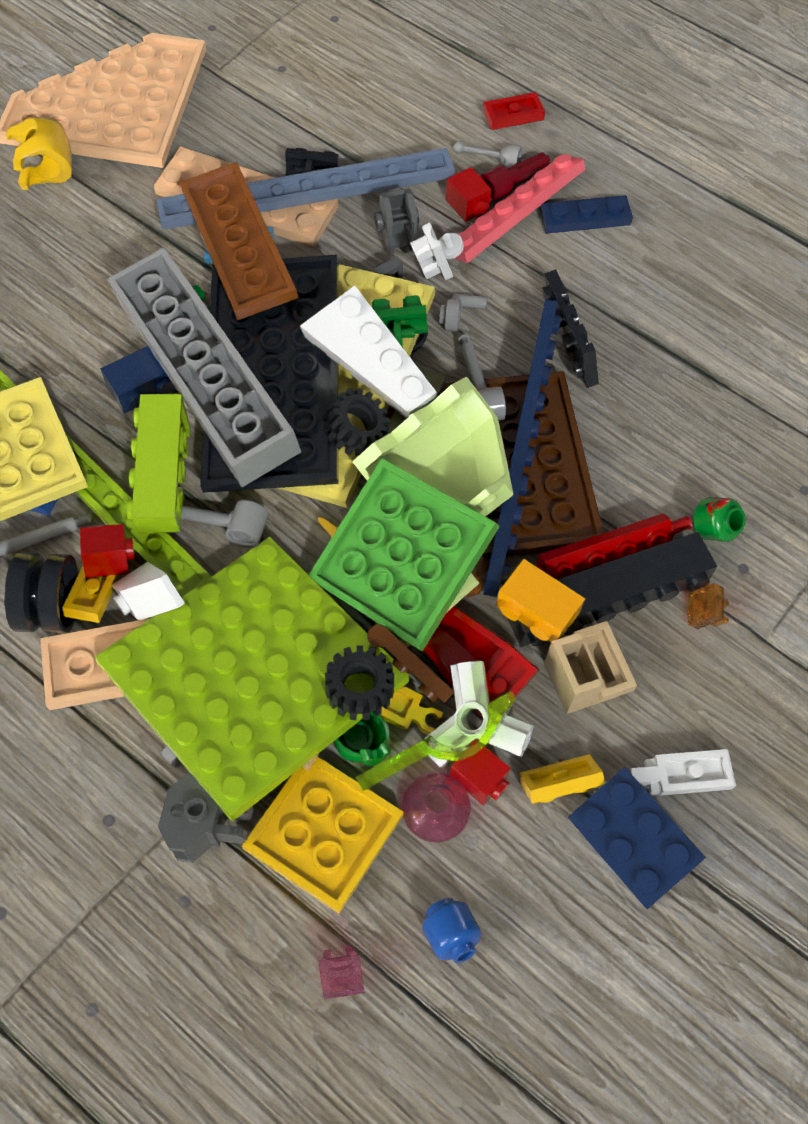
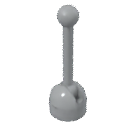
[454,141,522,168]

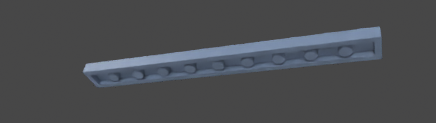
[156,148,455,230]

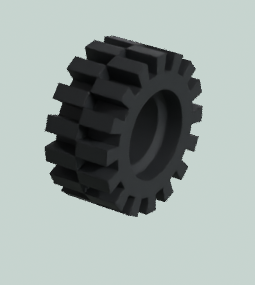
[323,388,390,456]
[325,645,394,721]

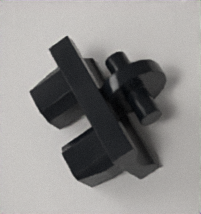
[285,148,339,176]

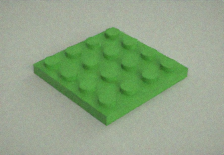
[309,458,500,651]

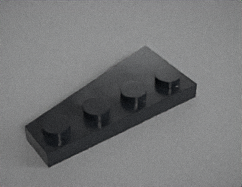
[542,269,599,388]

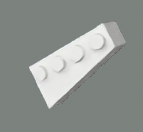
[300,286,437,419]

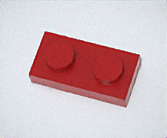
[483,92,545,130]

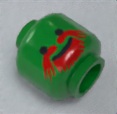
[693,497,746,542]

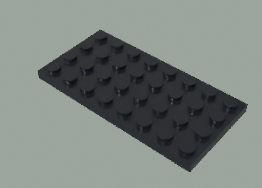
[200,254,339,493]

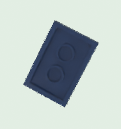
[568,767,706,909]

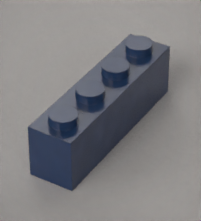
[100,346,176,414]

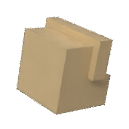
[544,621,637,714]

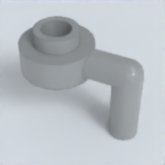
[440,294,488,332]

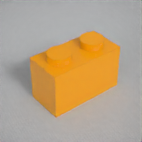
[496,559,585,642]

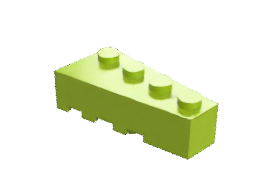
[127,394,191,533]

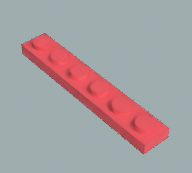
[453,154,586,263]

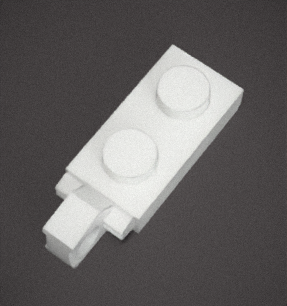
[629,749,736,796]

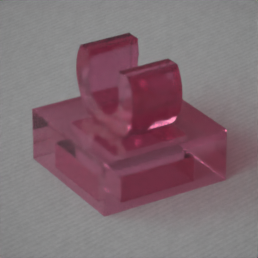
[318,946,364,1000]

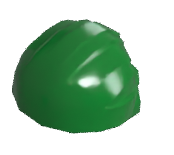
[333,712,391,766]

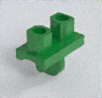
[372,295,428,348]

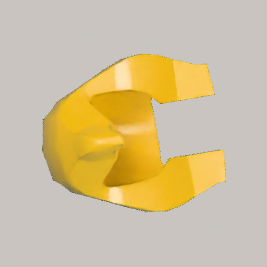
[6,117,72,191]

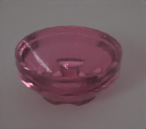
[402,772,471,843]

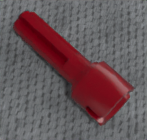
[480,152,551,202]

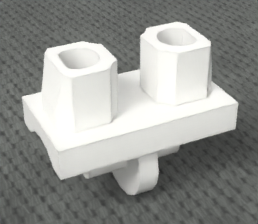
[410,223,464,280]

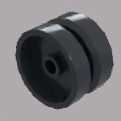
[4,552,79,634]

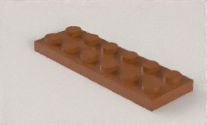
[179,162,298,320]

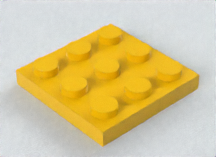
[242,756,404,914]

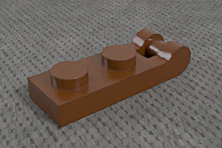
[367,625,454,703]

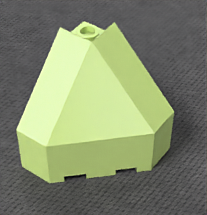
[352,377,514,516]

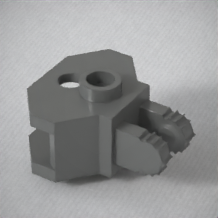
[374,188,419,255]
[158,773,254,863]

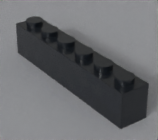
[507,532,718,647]

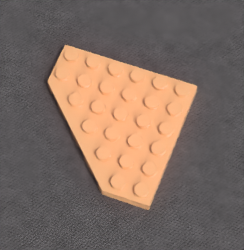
[0,33,206,168]

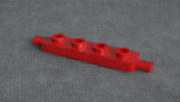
[536,513,692,580]

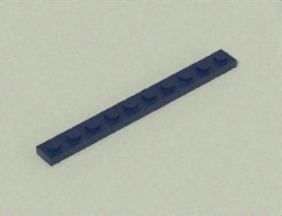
[483,299,561,597]

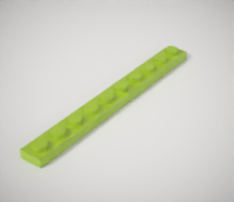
[0,370,212,597]

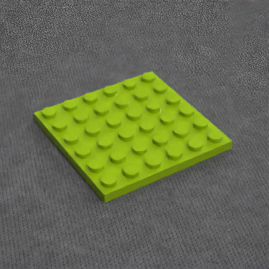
[95,537,409,822]

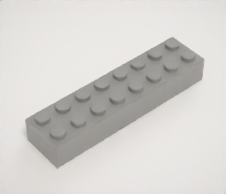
[107,248,301,487]

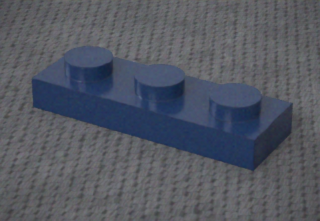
[540,195,633,234]

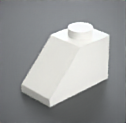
[112,562,185,621]

